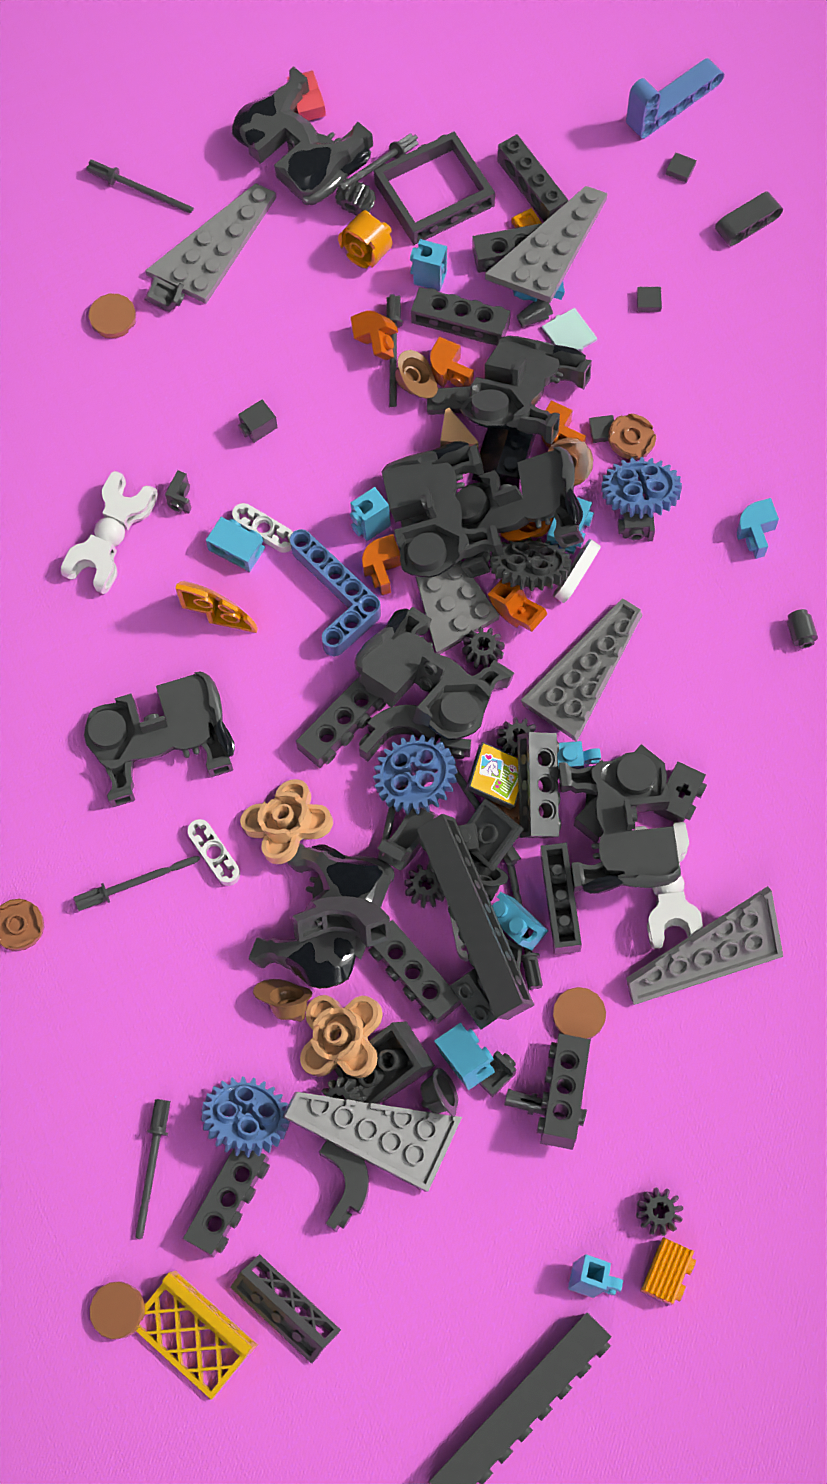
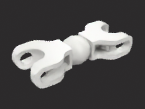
[61,471,158,594]
[635,822,703,949]

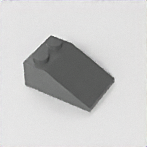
[334,1021,435,1104]

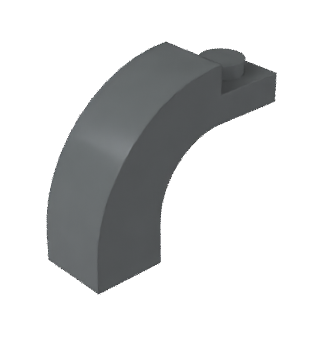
[359,705,441,762]
[377,807,439,870]
[293,896,391,948]
[319,1140,369,1232]

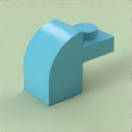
[737,498,779,559]

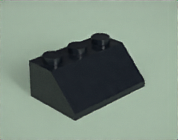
[472,428,536,489]

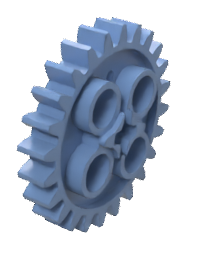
[601,457,682,518]
[373,735,458,815]
[201,1077,290,1157]

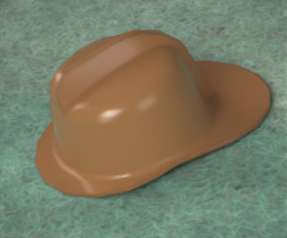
[395,350,438,399]
[253,979,312,1022]

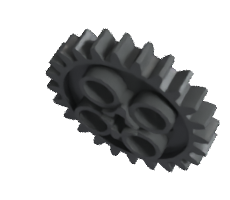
[490,537,571,591]

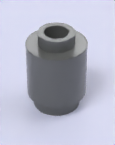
[787,609,818,649]

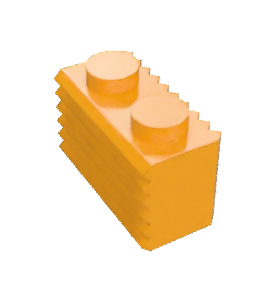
[640,1237,696,1305]

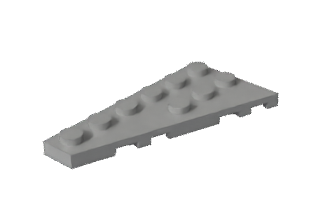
[145,183,276,304]
[485,186,607,303]
[401,514,499,654]
[521,598,642,742]
[626,886,784,1005]
[283,1092,462,1192]

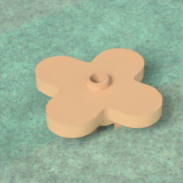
[240,779,333,864]
[300,995,382,1078]

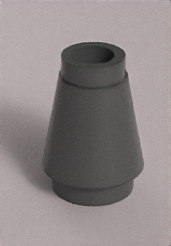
[516,299,553,328]

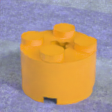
[338,210,392,269]

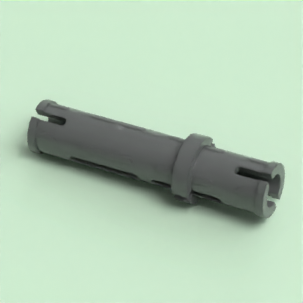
[504,1088,587,1126]

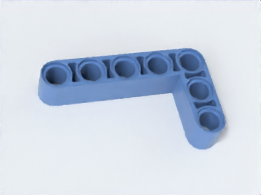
[626,58,725,139]
[290,529,381,657]

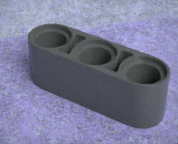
[715,191,783,246]

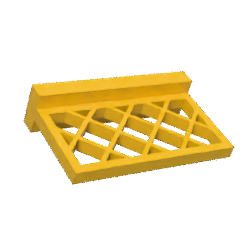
[136,1271,258,1400]

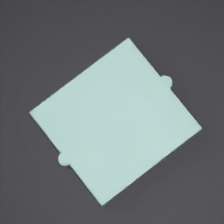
[542,308,597,352]

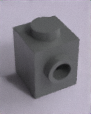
[238,399,278,443]

